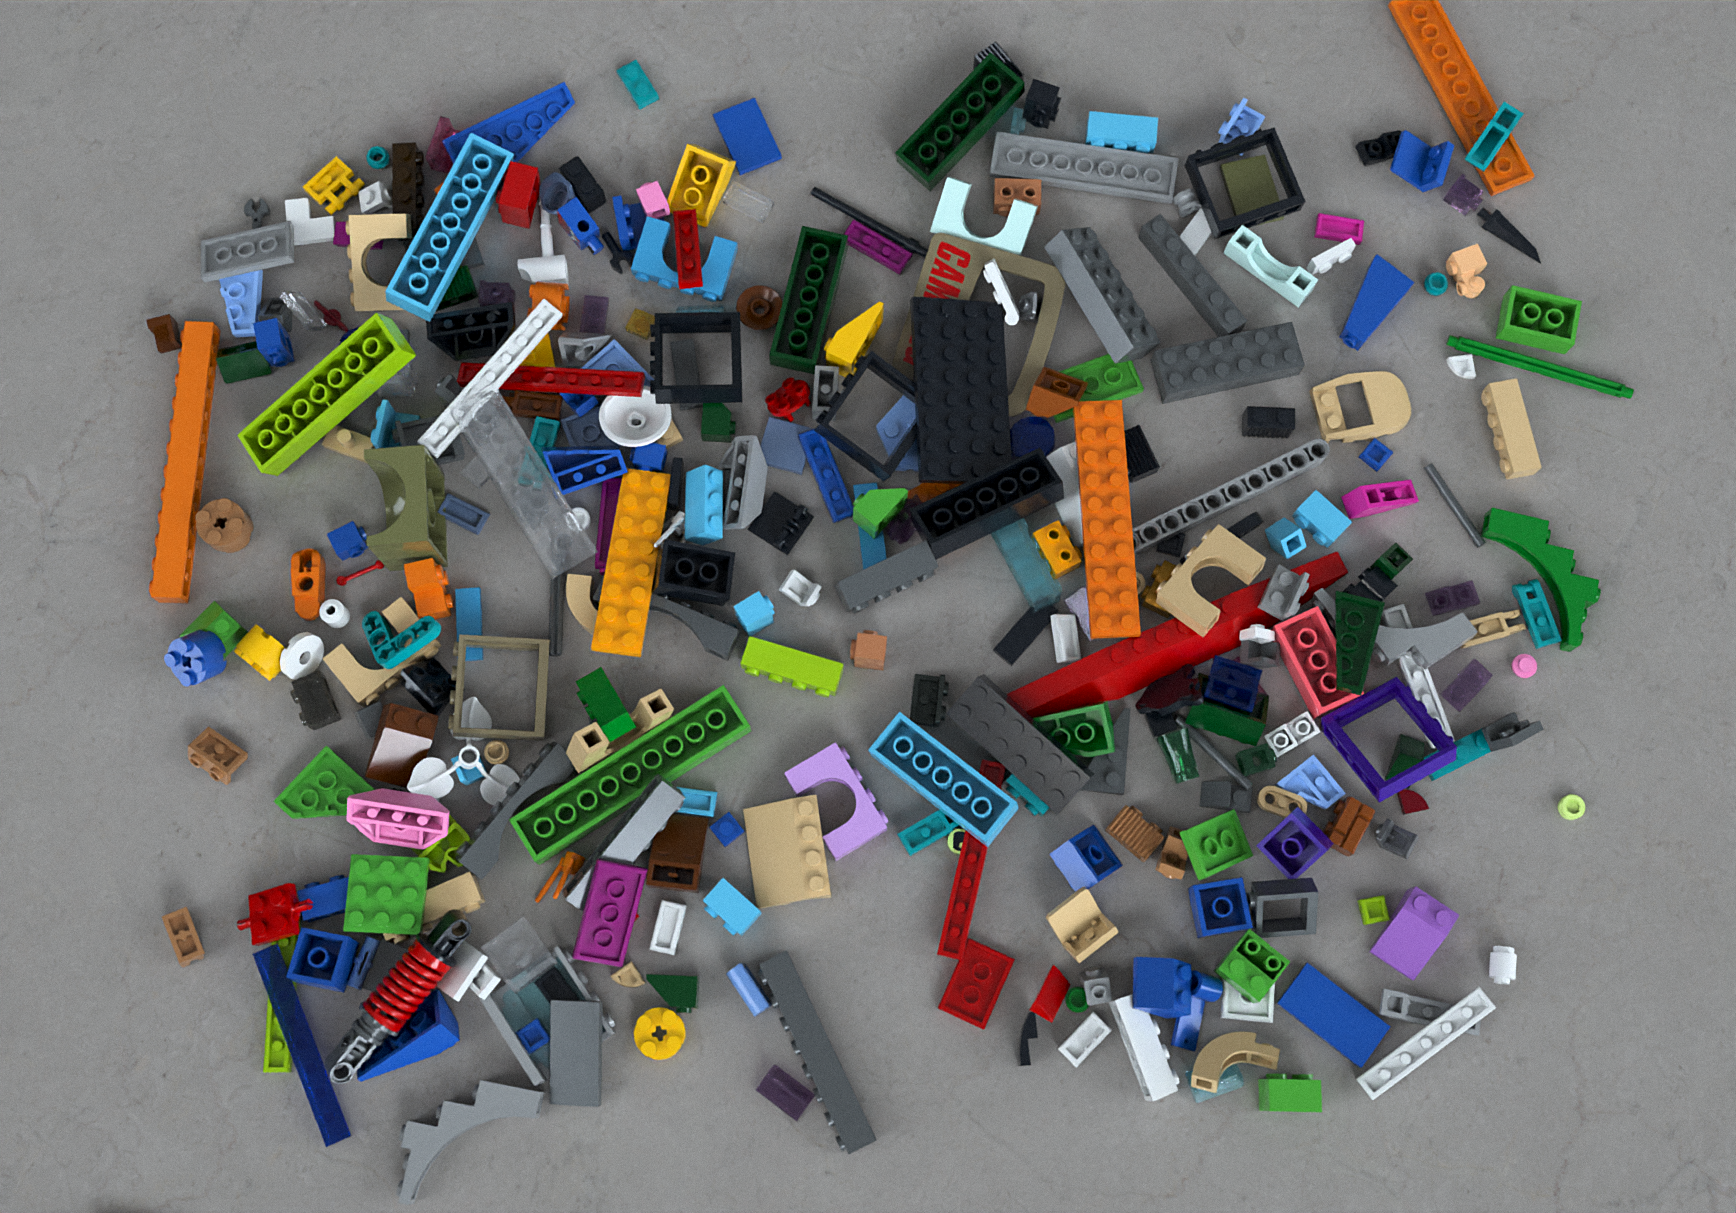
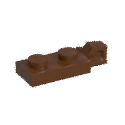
[495,391,563,421]

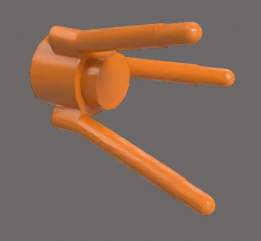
[535,851,585,903]

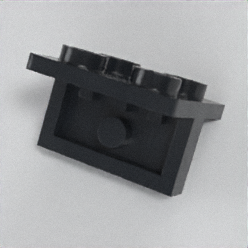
[400,657,465,716]

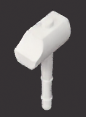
[518,195,569,286]

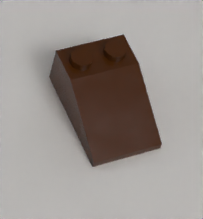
[364,703,439,788]

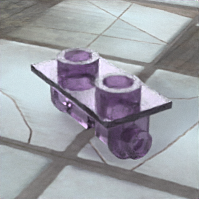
[887,494,924,544]

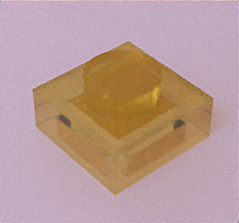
[625,308,655,340]

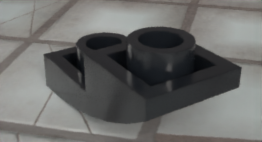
[1355,130,1401,166]

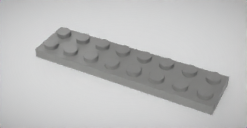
[989,131,1178,204]

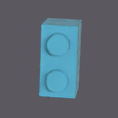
[1292,490,1352,548]
[733,591,775,637]
[703,878,762,936]

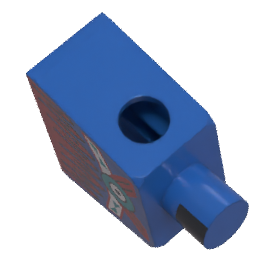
[557,197,604,255]

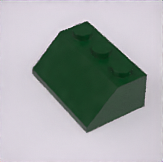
[1185,673,1269,746]

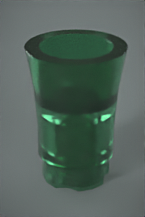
[1155,728,1199,784]

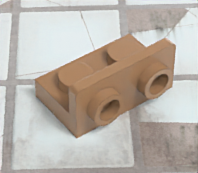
[188,726,248,785]

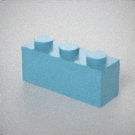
[1085,111,1158,154]
[685,464,723,546]

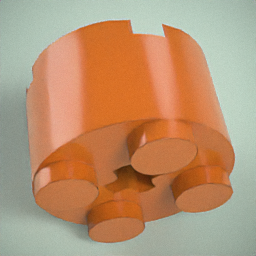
[527,281,570,331]

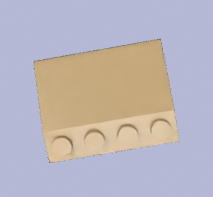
[743,795,831,909]

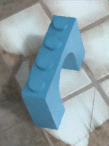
[631,216,738,302]

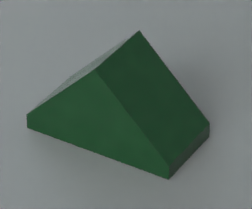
[1369,542,1413,580]
[1385,734,1424,789]

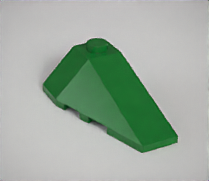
[1032,700,1115,757]

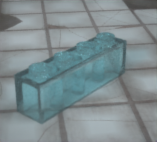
[991,518,1062,613]

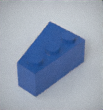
[542,446,628,497]

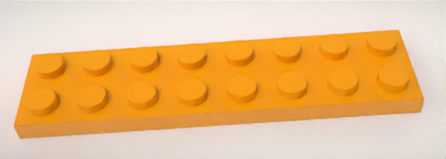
[591,468,671,657]

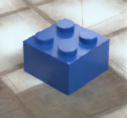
[1188,877,1253,938]
[286,927,359,993]

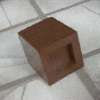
[146,314,182,354]

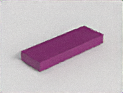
[843,219,912,275]

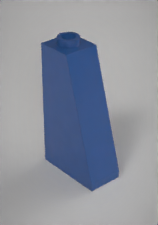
[1339,254,1414,351]

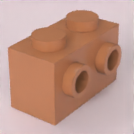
[993,178,1041,216]
[850,630,887,671]

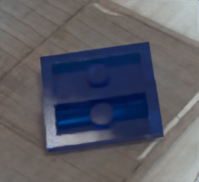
[1204,655,1262,713]

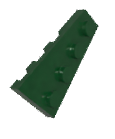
[1335,591,1385,696]

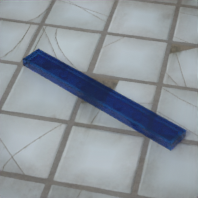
[252,944,352,1147]

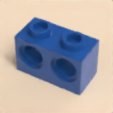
[253,318,295,367]

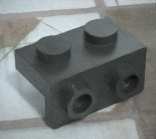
[910,674,949,727]

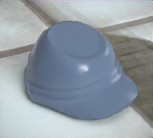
[539,172,576,215]

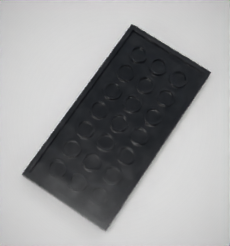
[910,297,1012,484]

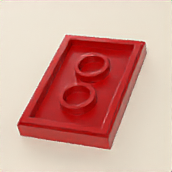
[938,938,1015,1030]

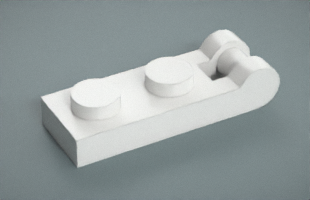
[983,259,1020,325]

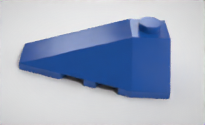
[357,989,460,1082]

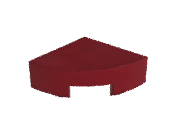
[1397,789,1429,815]

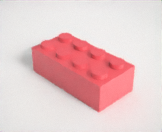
[1271,606,1364,719]

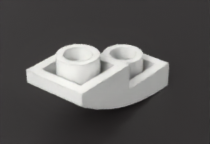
[1264,711,1321,757]

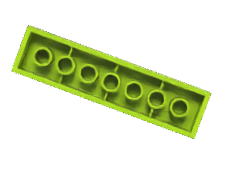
[237,313,417,476]

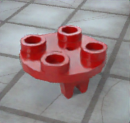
[765,377,811,422]

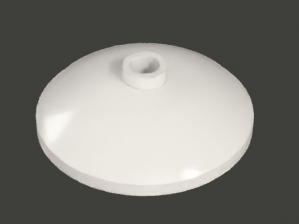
[599,385,672,447]

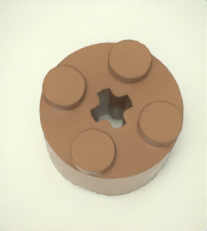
[195,498,253,553]

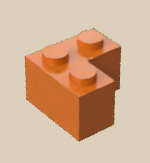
[404,558,454,620]

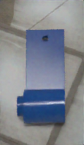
[1171,970,1223,1052]

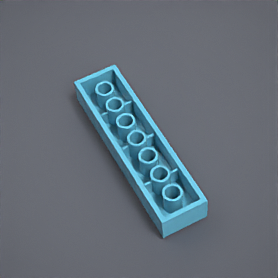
[385,133,514,322]

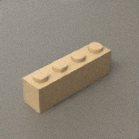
[1481,378,1542,480]
[383,872,486,945]

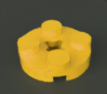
[634,1007,686,1060]

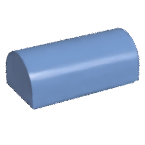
[726,963,772,1017]

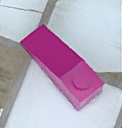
[1341,480,1419,519]

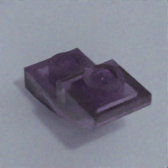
[1425,580,1480,616]
[1440,658,1493,712]

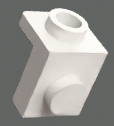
[358,181,393,215]
[779,570,822,606]

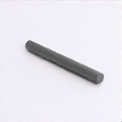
[1424,463,1486,548]
[1175,715,1253,791]

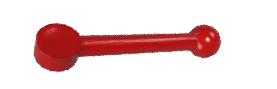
[336,560,385,586]

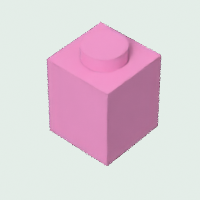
[636,181,670,219]

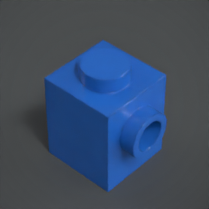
[630,443,668,473]
[327,521,368,561]

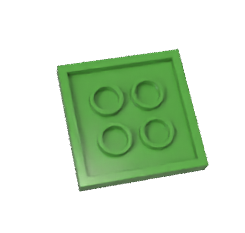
[343,854,430,935]

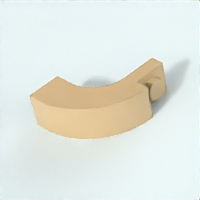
[566,574,598,635]
[1191,1032,1280,1093]

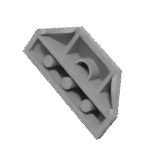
[718,435,768,530]

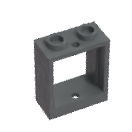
[1247,877,1318,938]

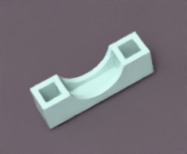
[1224,225,1318,308]

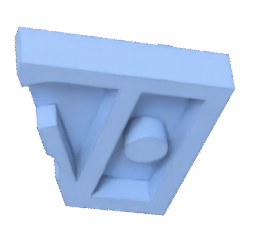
[1275,754,1346,810]

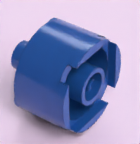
[164,630,227,687]

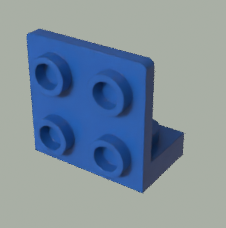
[1390,130,1455,192]
[612,196,668,251]

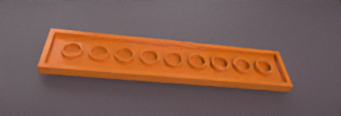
[1388,0,1535,196]
[1073,400,1141,639]

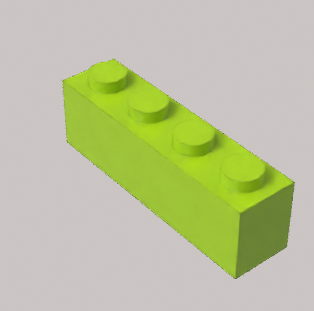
[740,636,844,698]

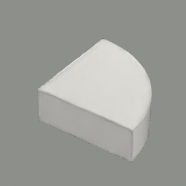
[1446,354,1476,379]

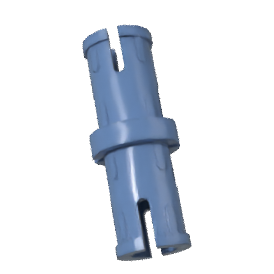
[346,936,380,990]

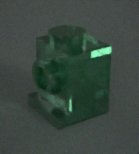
[1235,743,1277,777]

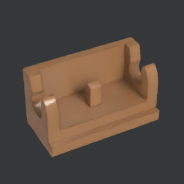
[162,907,205,968]

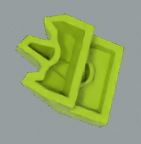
[411,814,470,873]

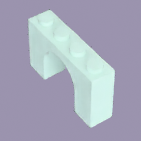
[930,177,1038,256]

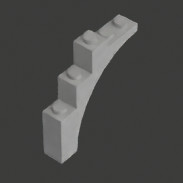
[1311,588,1478,670]
[397,1080,545,1205]

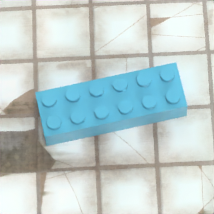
[868,712,1019,847]

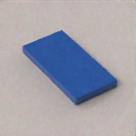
[1276,963,1390,1068]

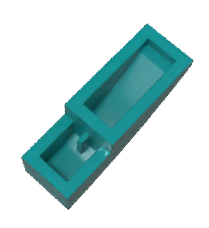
[1464,102,1524,172]

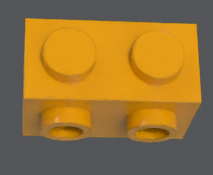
[1031,520,1082,580]

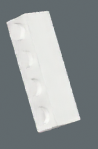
[1046,442,1083,548]
[1109,994,1179,1101]

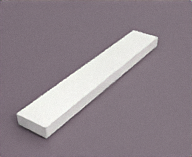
[1381,604,1455,750]
[1356,987,1496,1101]

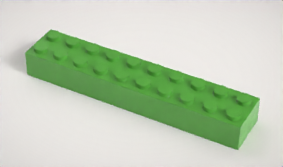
[509,685,751,865]

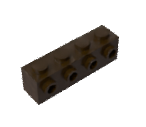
[392,142,425,241]

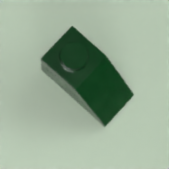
[701,403,736,443]
[646,974,700,1013]

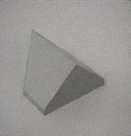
[558,331,611,369]

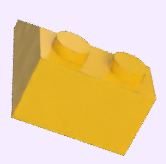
[667,144,736,227]
[824,301,884,377]

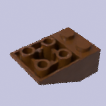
[646,814,709,893]

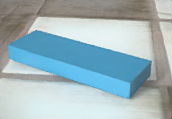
[455,587,484,661]

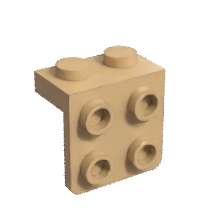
[1046,887,1119,963]

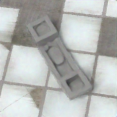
[1379,988,1481,1036]

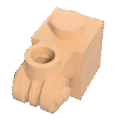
[1446,244,1487,299]

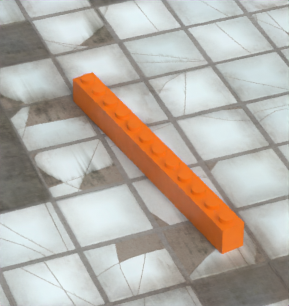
[149,321,221,604]

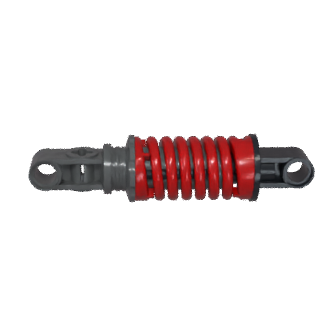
[325,909,472,1084]

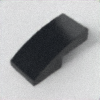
[1018,1012,1038,1066]

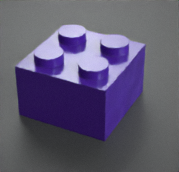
[1256,807,1334,879]

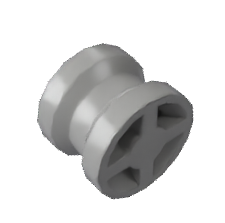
[1173,189,1201,217]

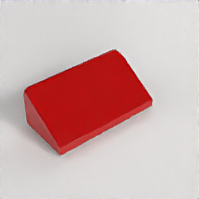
[1029,965,1071,1023]

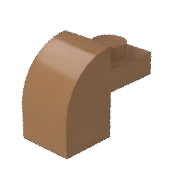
[1155,826,1188,880]

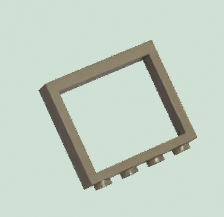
[448,634,550,741]

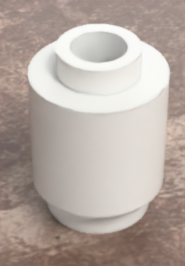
[319,599,350,628]
[1489,946,1517,985]

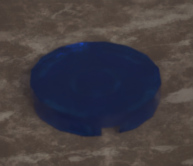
[1010,416,1056,457]

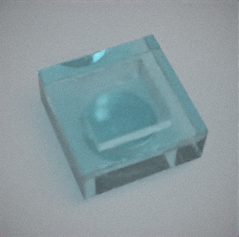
[1010,108,1026,135]

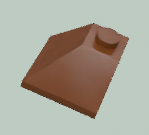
[1025,367,1088,418]

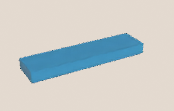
[853,482,887,570]

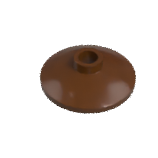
[736,285,783,330]

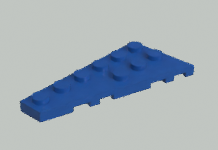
[442,82,575,164]

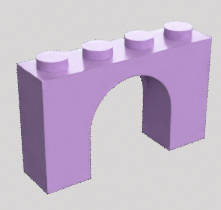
[784,742,889,861]

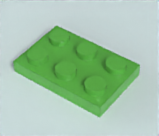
[1179,809,1253,880]

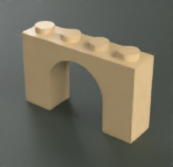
[346,213,412,311]
[1156,524,1266,637]
[322,597,442,707]
[566,689,674,774]

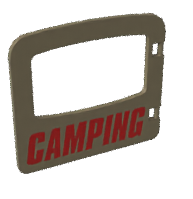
[891,233,1066,417]

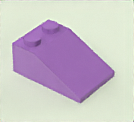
[1369,886,1459,981]

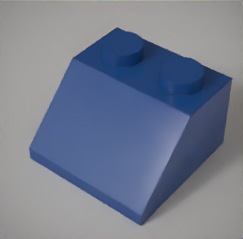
[1049,824,1123,892]
[1133,957,1192,1019]

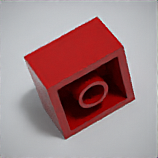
[496,161,541,229]

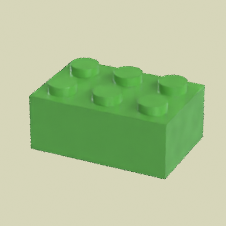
[1495,285,1582,355]

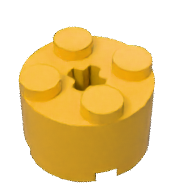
[233,624,286,681]

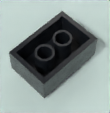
[652,539,735,606]

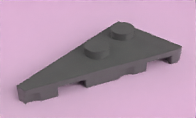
[1080,708,1130,795]

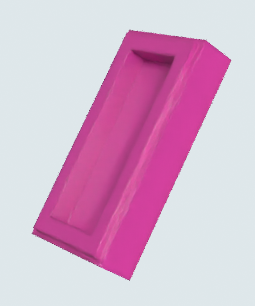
[1314,213,1364,245]

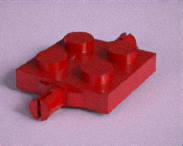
[237,883,313,946]

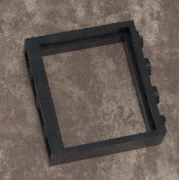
[1184,127,1306,239]
[650,312,742,404]
[814,351,917,482]

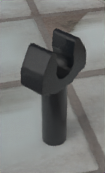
[602,232,633,274]

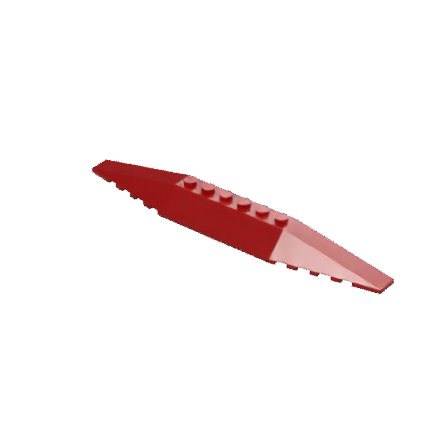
[1007,551,1348,717]

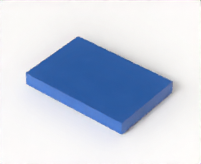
[713,98,782,175]

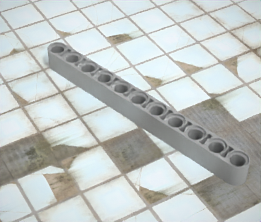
[1132,439,1330,556]

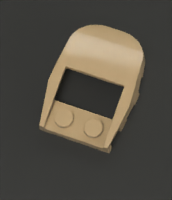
[1309,371,1411,443]

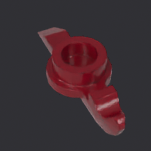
[314,300,350,333]

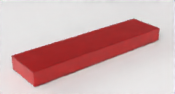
[673,209,703,289]

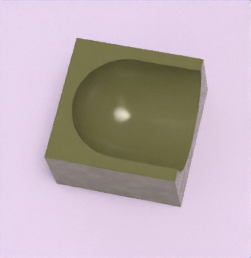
[364,445,448,571]

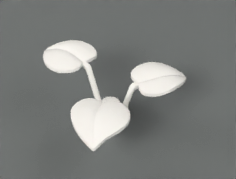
[407,696,520,806]

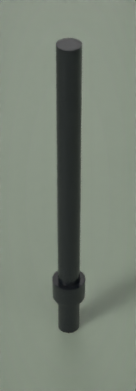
[811,187,928,258]

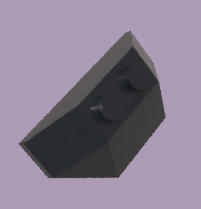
[426,302,516,361]

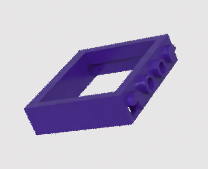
[1321,677,1458,803]

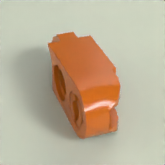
[291,548,326,621]

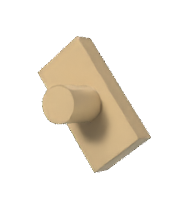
[322,425,375,463]

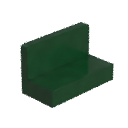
[216,341,272,384]

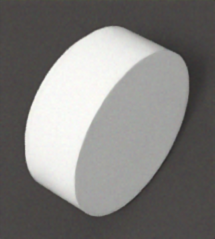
[566,507,591,533]

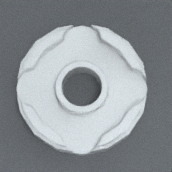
[280,632,324,680]

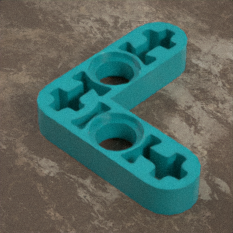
[362,611,441,669]

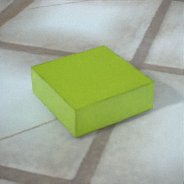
[1358,895,1390,925]

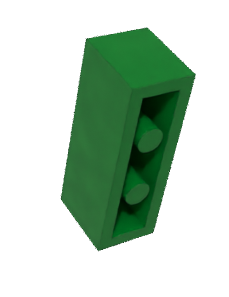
[575,667,636,742]

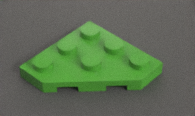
[273,746,375,819]

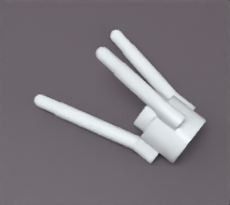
[654,511,687,548]

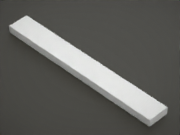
[417,299,563,458]

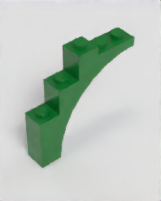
[1481,507,1601,652]

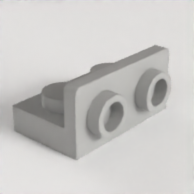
[1257,564,1310,621]

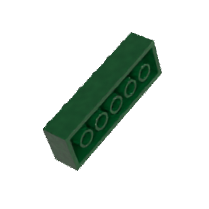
[895,52,1025,191]
[769,226,848,375]

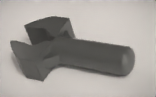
[244,198,270,229]

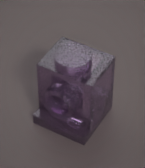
[1443,173,1484,216]
[478,280,515,307]

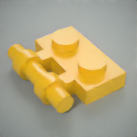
[303,156,365,215]

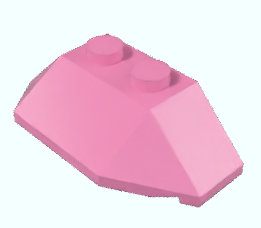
[347,788,450,850]

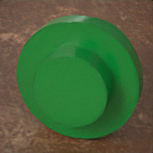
[1065,987,1089,1013]

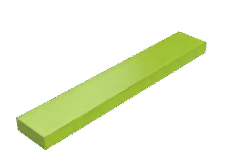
[263,917,301,1073]

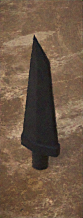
[1477,207,1541,264]

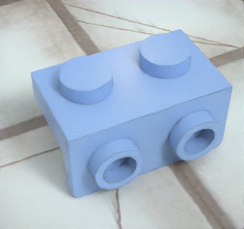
[1218,98,1265,156]

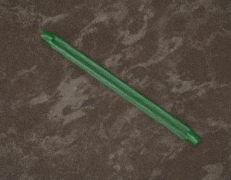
[1446,335,1634,399]

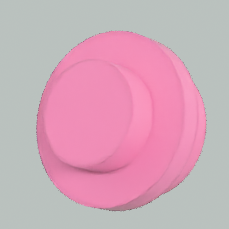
[1512,654,1537,678]

